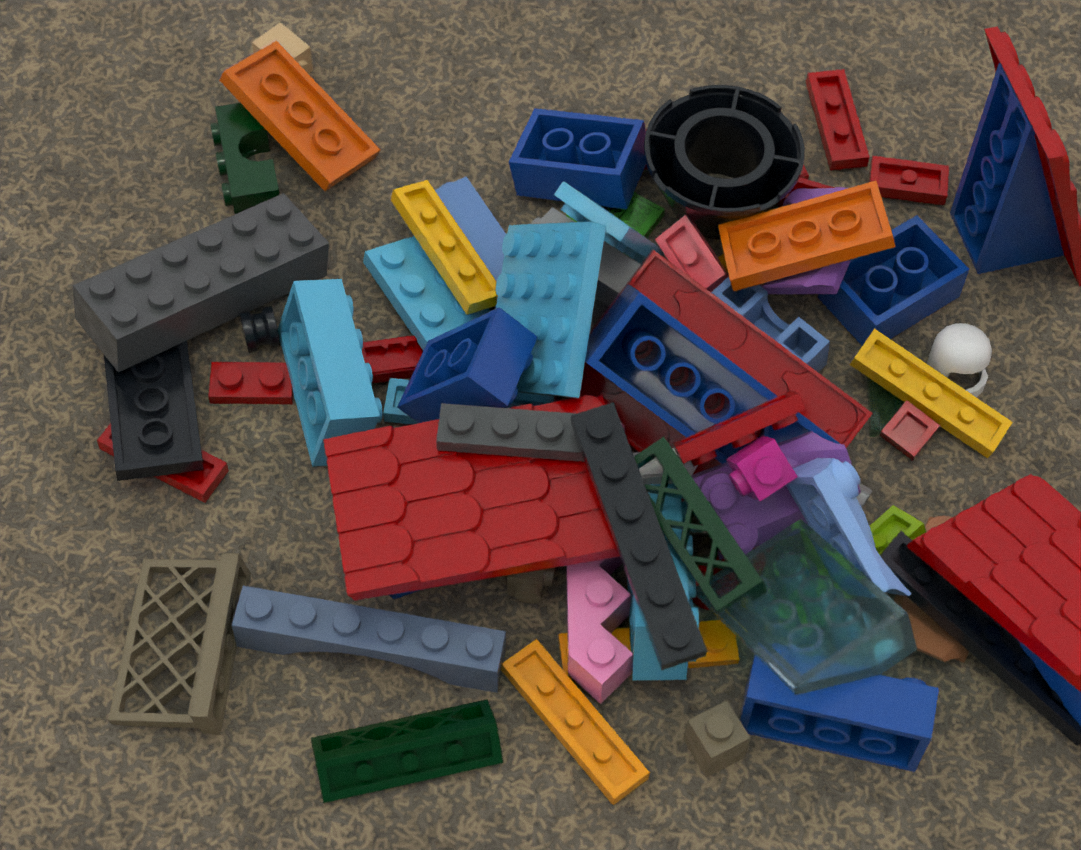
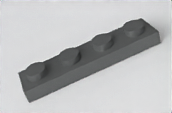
[436,403,585,462]

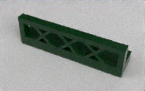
[634,437,768,614]
[310,699,503,803]

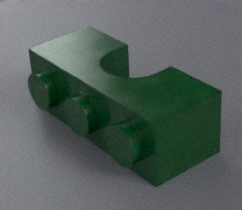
[210,103,280,214]

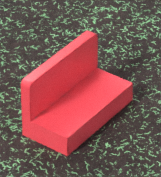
[655,215,729,292]

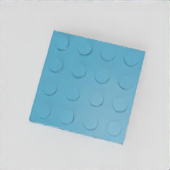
[496,222,606,398]

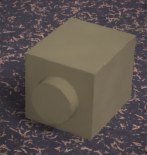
[683,700,751,778]

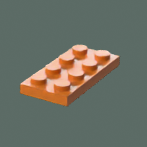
[219,41,381,191]
[718,181,896,292]

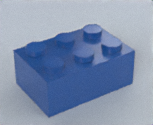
[509,108,646,209]
[818,215,969,346]
[397,307,538,423]

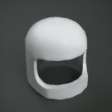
[927,323,992,397]

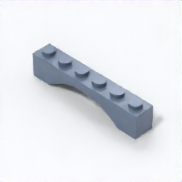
[231,586,506,693]

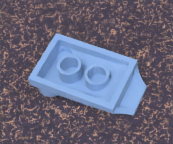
[786,458,911,596]

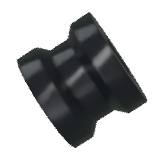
[240,306,281,353]

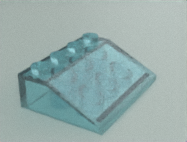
[696,519,917,695]

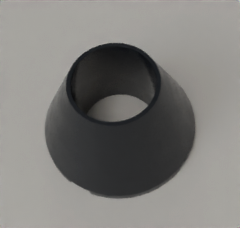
[644,85,805,239]

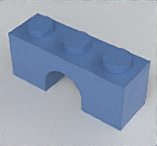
[711,276,830,372]

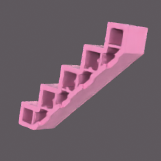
[566,423,633,704]

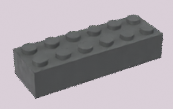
[73,193,329,372]

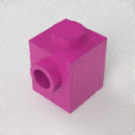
[726,436,798,501]

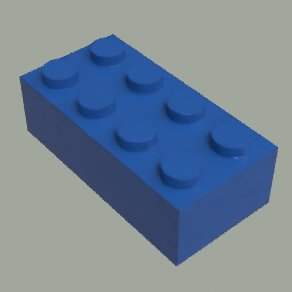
[739,647,939,772]

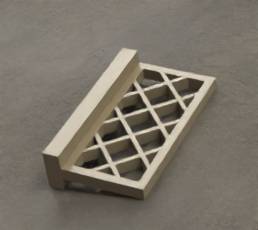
[108,553,251,735]

